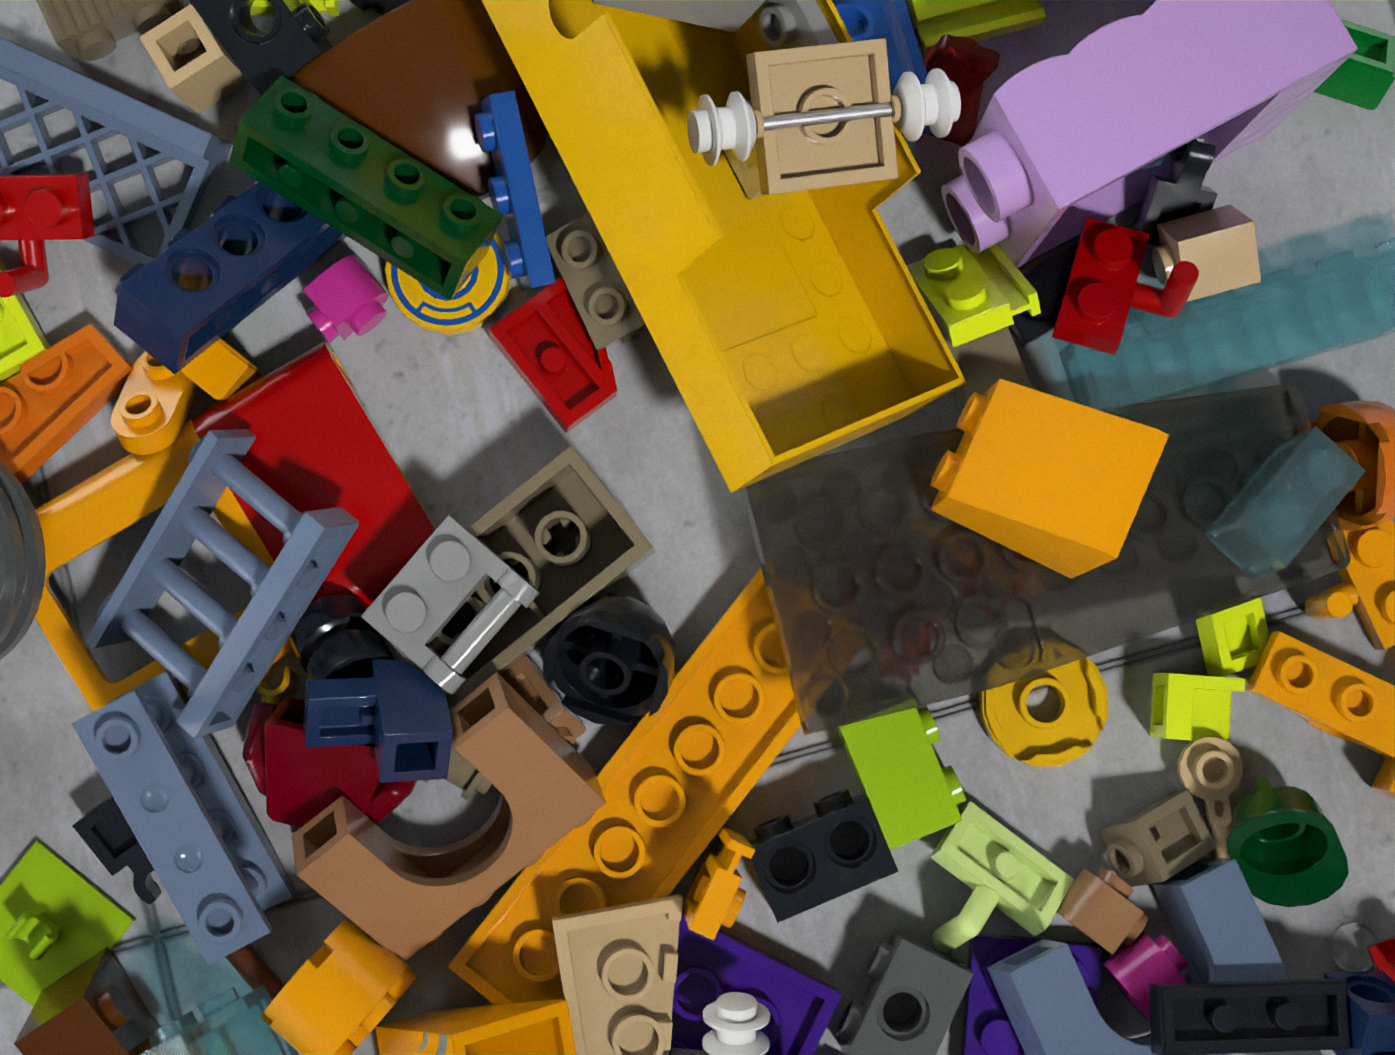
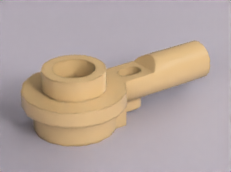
[1177,736,1243,858]

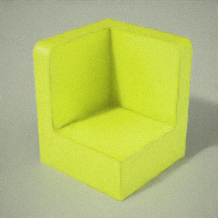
[1149,673,1246,741]

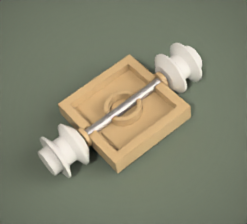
[687,38,961,195]

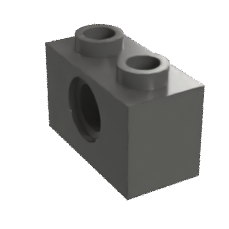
[836,929,974,1055]

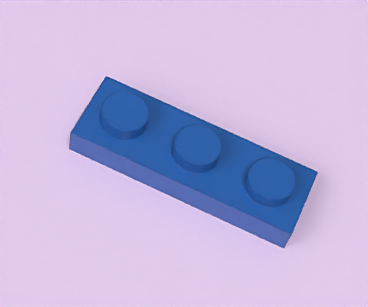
[474,90,556,290]

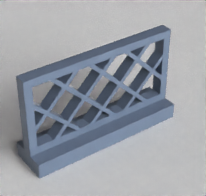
[0,37,233,265]

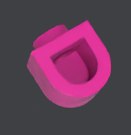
[302,255,389,343]
[1102,932,1188,1022]

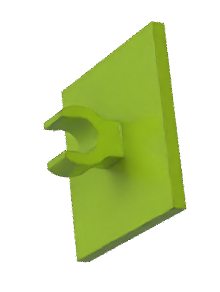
[0,840,136,1007]

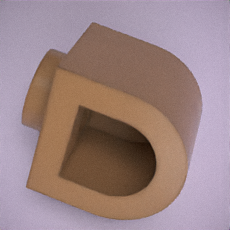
[1056,866,1148,955]

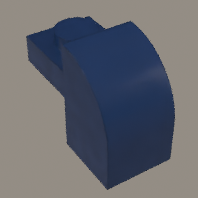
[303,659,453,783]

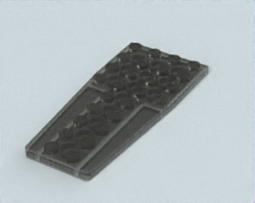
[741,384,1351,736]

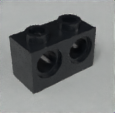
[749,789,899,923]

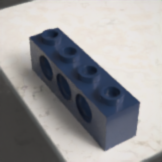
[113,179,347,375]

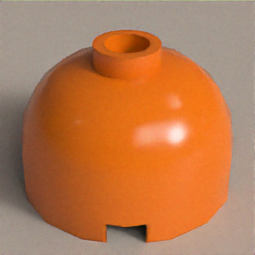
[1296,401,1395,531]

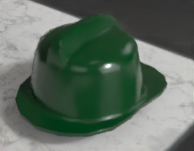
[1226,775,1349,907]

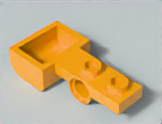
[1245,631,1395,800]

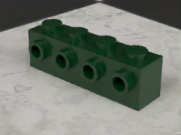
[229,75,503,301]

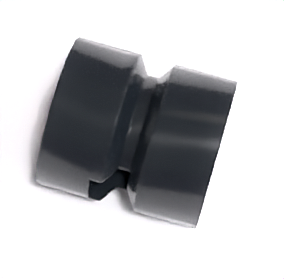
[289,594,395,680]

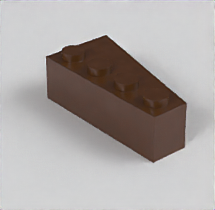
[14,947,178,1055]

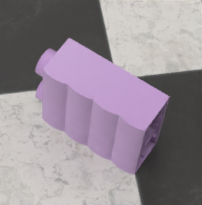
[941,0,1358,269]

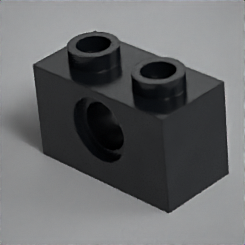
[189,0,332,96]

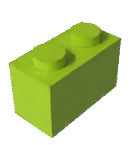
[836,697,966,850]

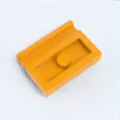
[682,825,755,941]

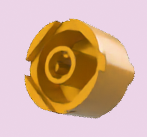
[260,917,418,1055]

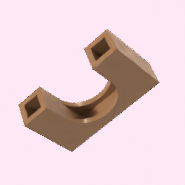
[291,672,607,961]

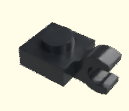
[1132,137,1218,246]

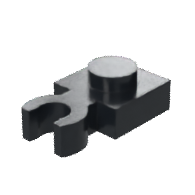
[72,795,162,904]

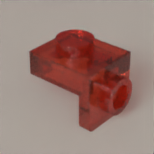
[923,34,1000,147]

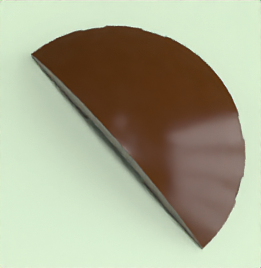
[235,0,548,200]

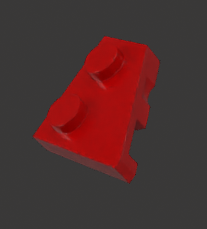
[488,276,617,433]

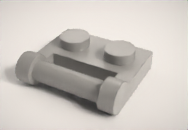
[361,515,540,695]

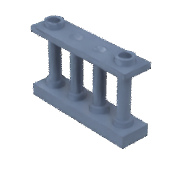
[85,429,360,738]
[72,670,296,966]

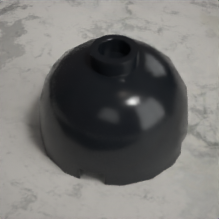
[542,594,676,727]

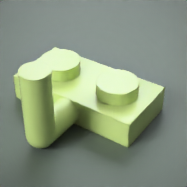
[930,801,1075,952]

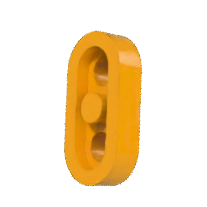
[110,351,200,455]

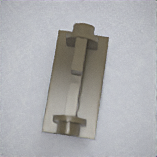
[546,212,646,351]

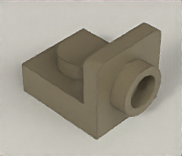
[1098,789,1218,887]

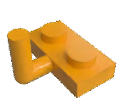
[1305,519,1395,650]

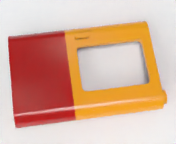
[34,340,436,712]

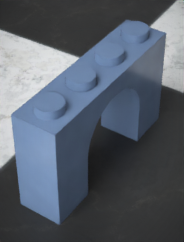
[986,857,1291,1055]

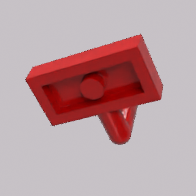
[0,173,95,298]
[1052,217,1199,355]

